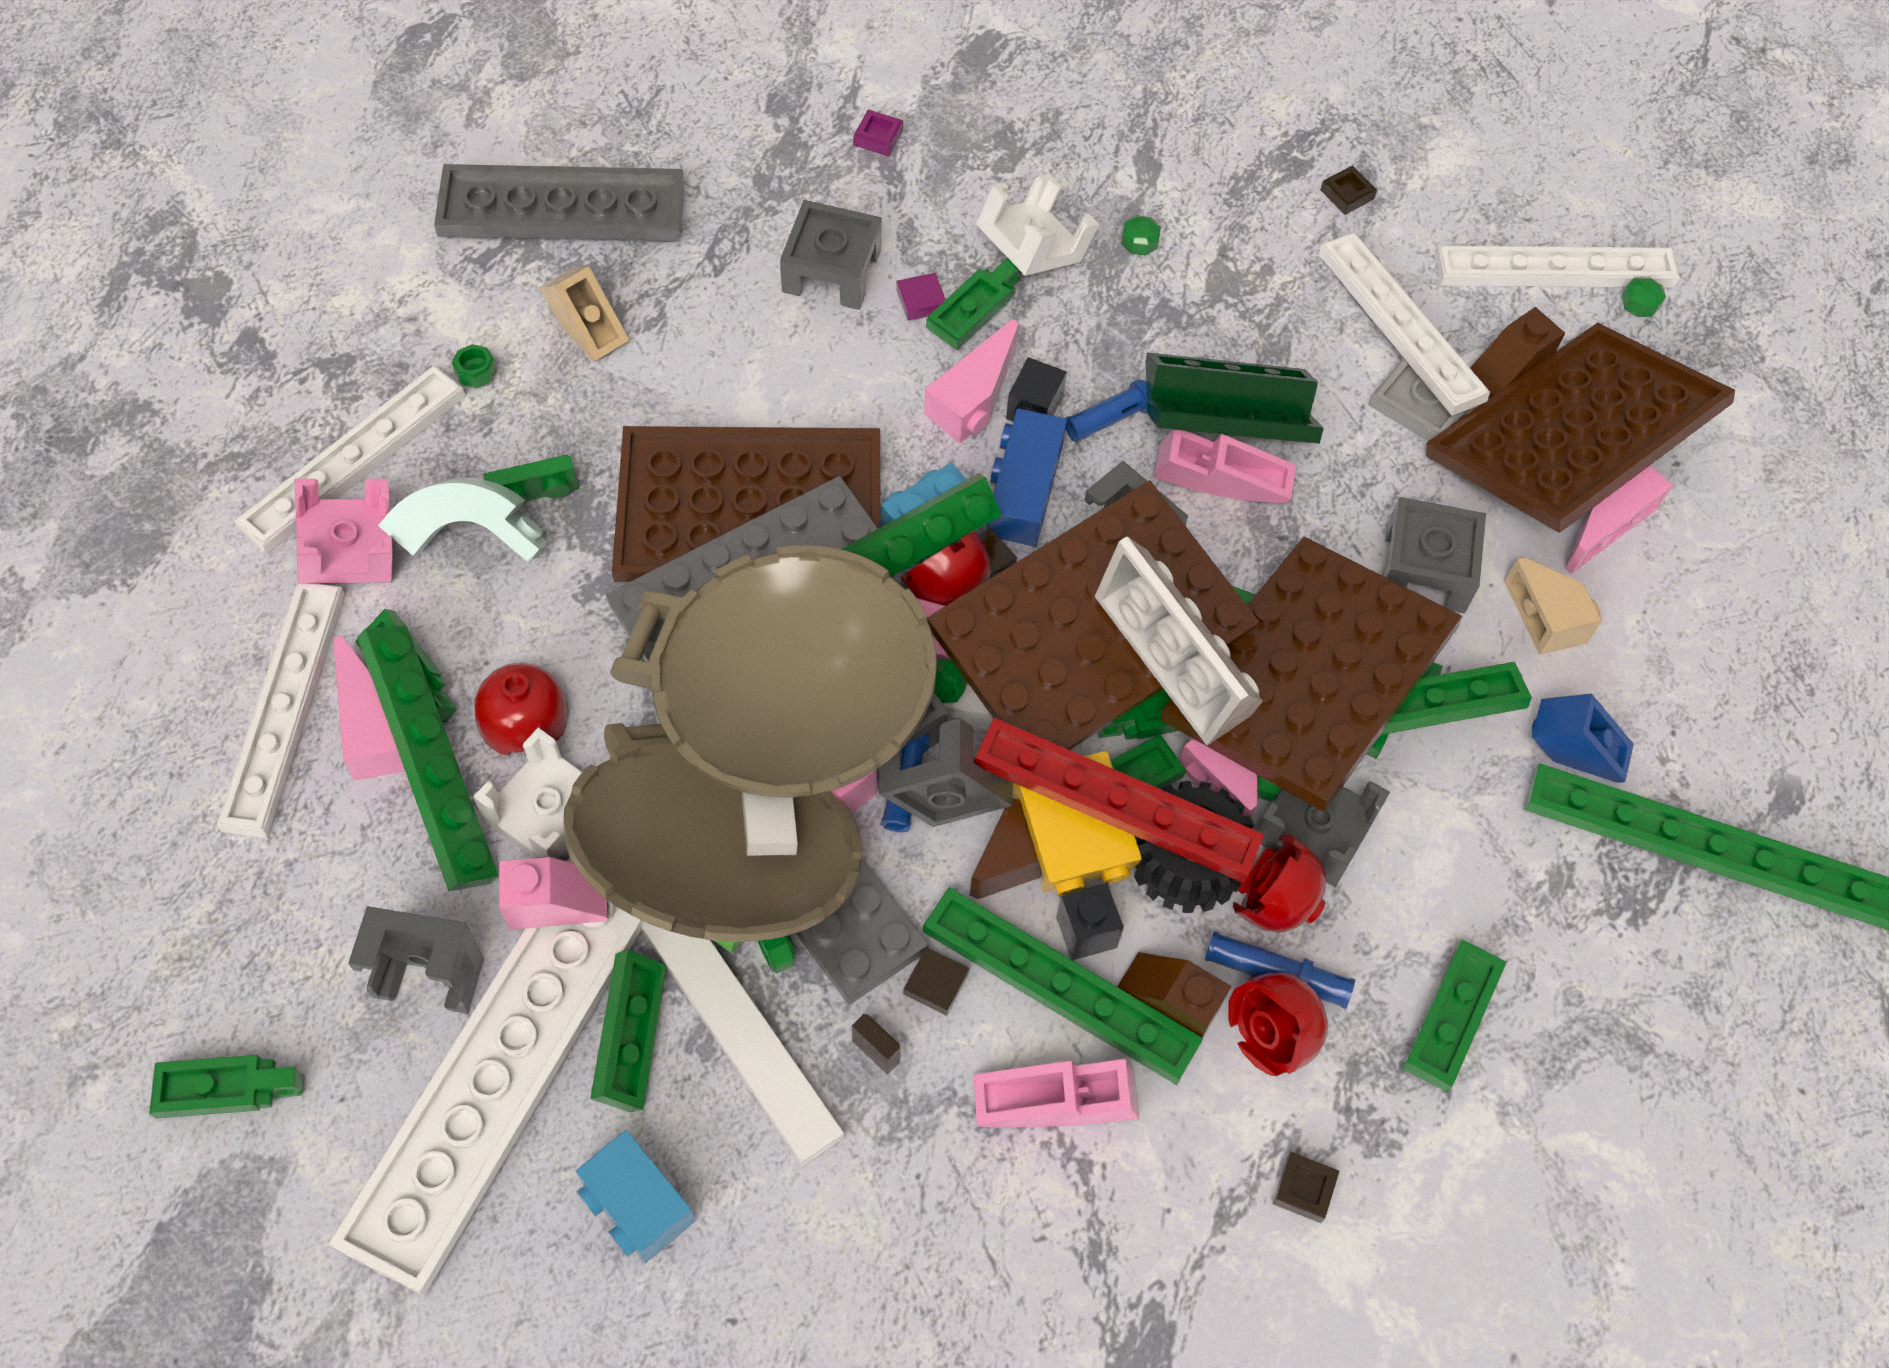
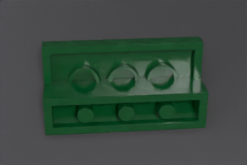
[1145,352,1324,444]

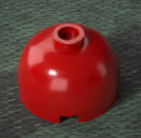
[900,531,991,606]
[474,662,568,757]
[1233,834,1326,933]
[1228,972,1328,1076]

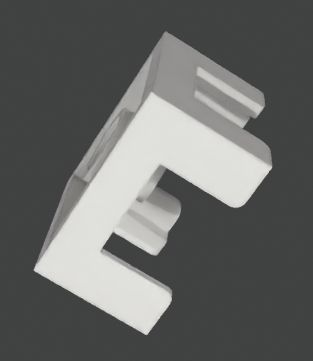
[976,174,1099,276]
[473,728,582,861]

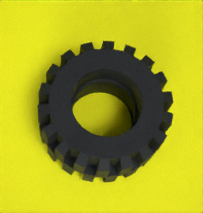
[1134,781,1254,913]

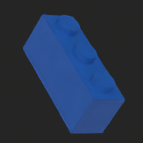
[987,408,1067,547]

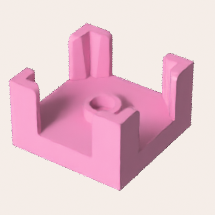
[294,479,393,584]

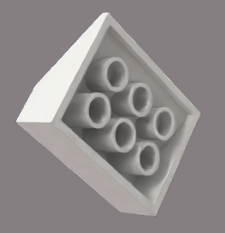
[1094,536,1263,745]

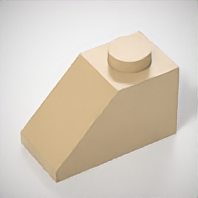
[539,266,630,361]
[1504,557,1602,655]

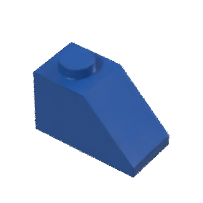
[1532,693,1634,783]

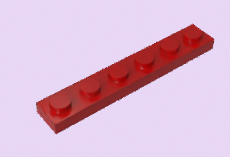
[974,717,1264,883]

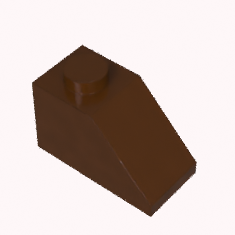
[1470,307,1565,398]
[969,798,1042,899]
[1117,952,1232,1038]

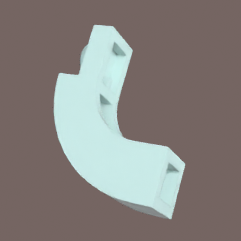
[378,478,548,562]

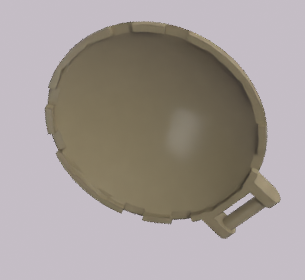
[610,545,937,798]
[563,723,863,942]

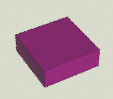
[853,109,903,157]
[896,273,946,321]

